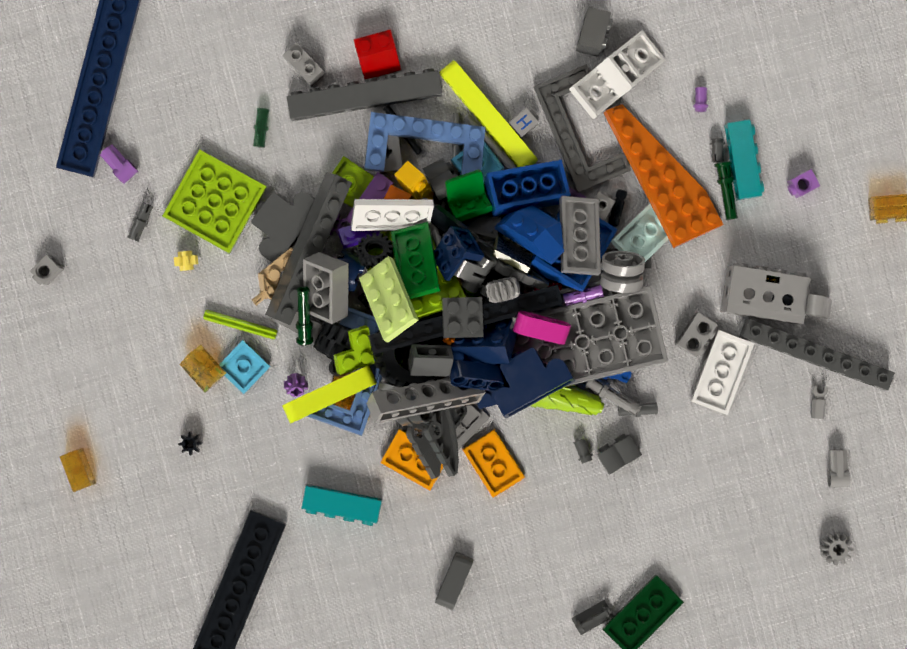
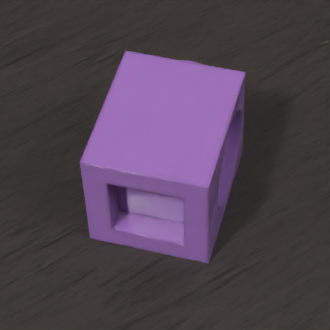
[787,169,820,198]

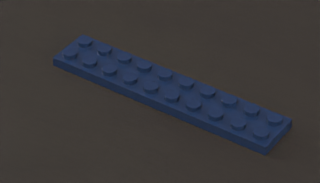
[56,0,141,178]

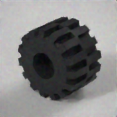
[313,321,351,361]

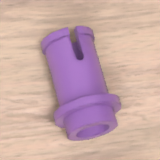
[693,87,708,112]

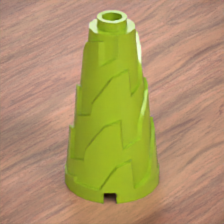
[530,385,604,416]

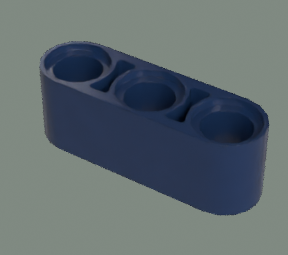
[450,360,504,391]

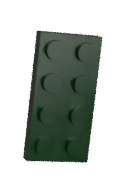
[602,574,684,649]

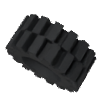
[357,233,394,270]

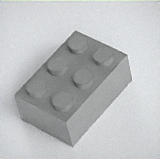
[303,252,348,324]

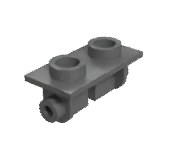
[571,600,614,635]

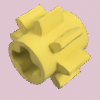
[173,251,198,271]

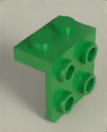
[445,169,493,222]

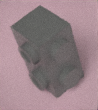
[408,344,454,376]

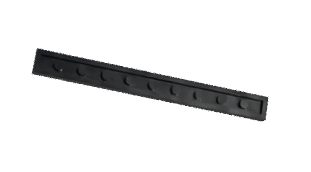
[368,285,563,355]

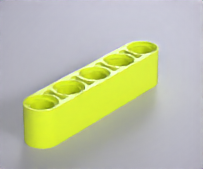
[282,366,377,424]

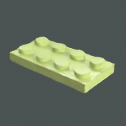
[359,256,418,342]

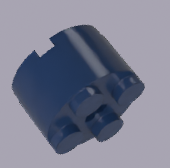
[338,249,365,293]

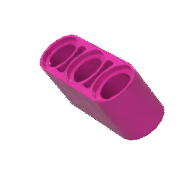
[512,311,571,345]

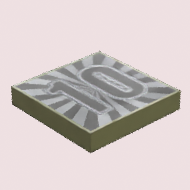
[493,234,532,273]

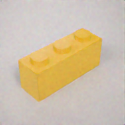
[394,161,434,200]

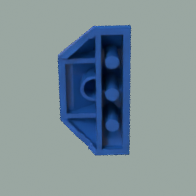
[494,205,564,265]

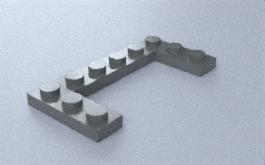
[533,64,631,193]

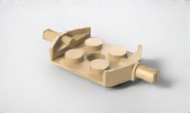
[251,248,293,306]

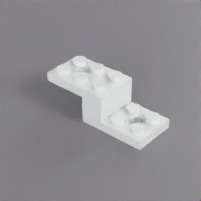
[569,30,666,119]

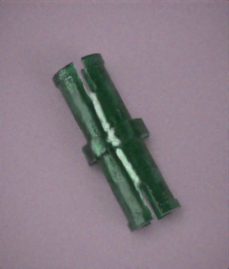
[253,108,269,148]

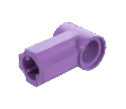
[100,144,138,184]

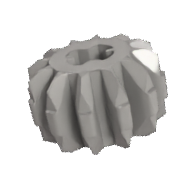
[486,277,520,303]
[819,532,854,565]

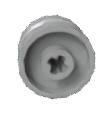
[600,251,645,293]

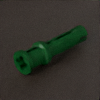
[714,161,738,220]
[296,287,313,345]

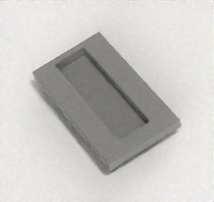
[455,403,490,450]

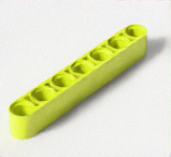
[439,60,538,167]

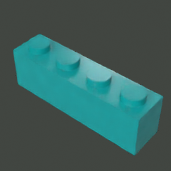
[724,120,764,201]
[301,484,382,526]

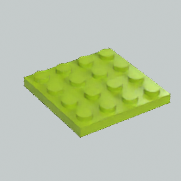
[162,149,267,254]

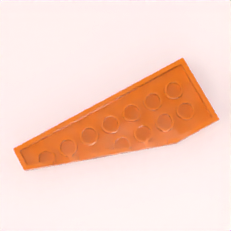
[604,104,724,248]

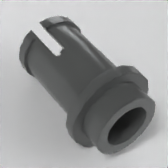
[710,138,725,162]
[573,438,593,464]

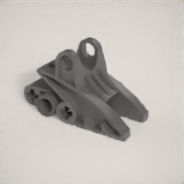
[454,240,549,313]
[397,405,467,479]

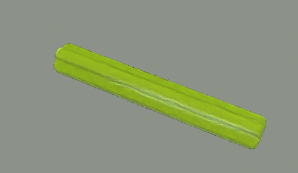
[203,310,278,339]

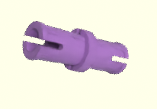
[563,285,604,306]

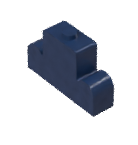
[495,348,575,418]

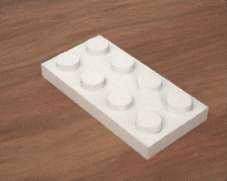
[351,199,434,231]
[691,330,755,415]

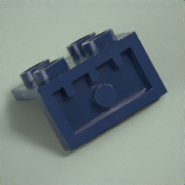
[434,226,484,281]

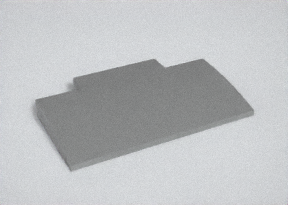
[511,281,668,387]

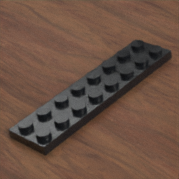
[193,509,286,649]

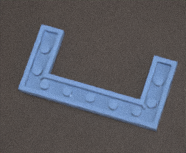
[364,112,486,175]
[306,307,382,436]

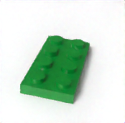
[391,222,441,299]

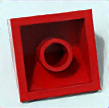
[353,29,401,80]

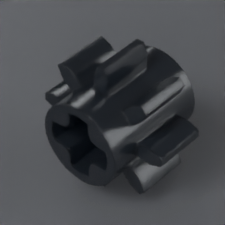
[178,431,203,456]

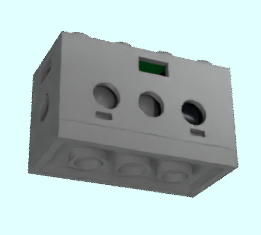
[720,263,811,324]

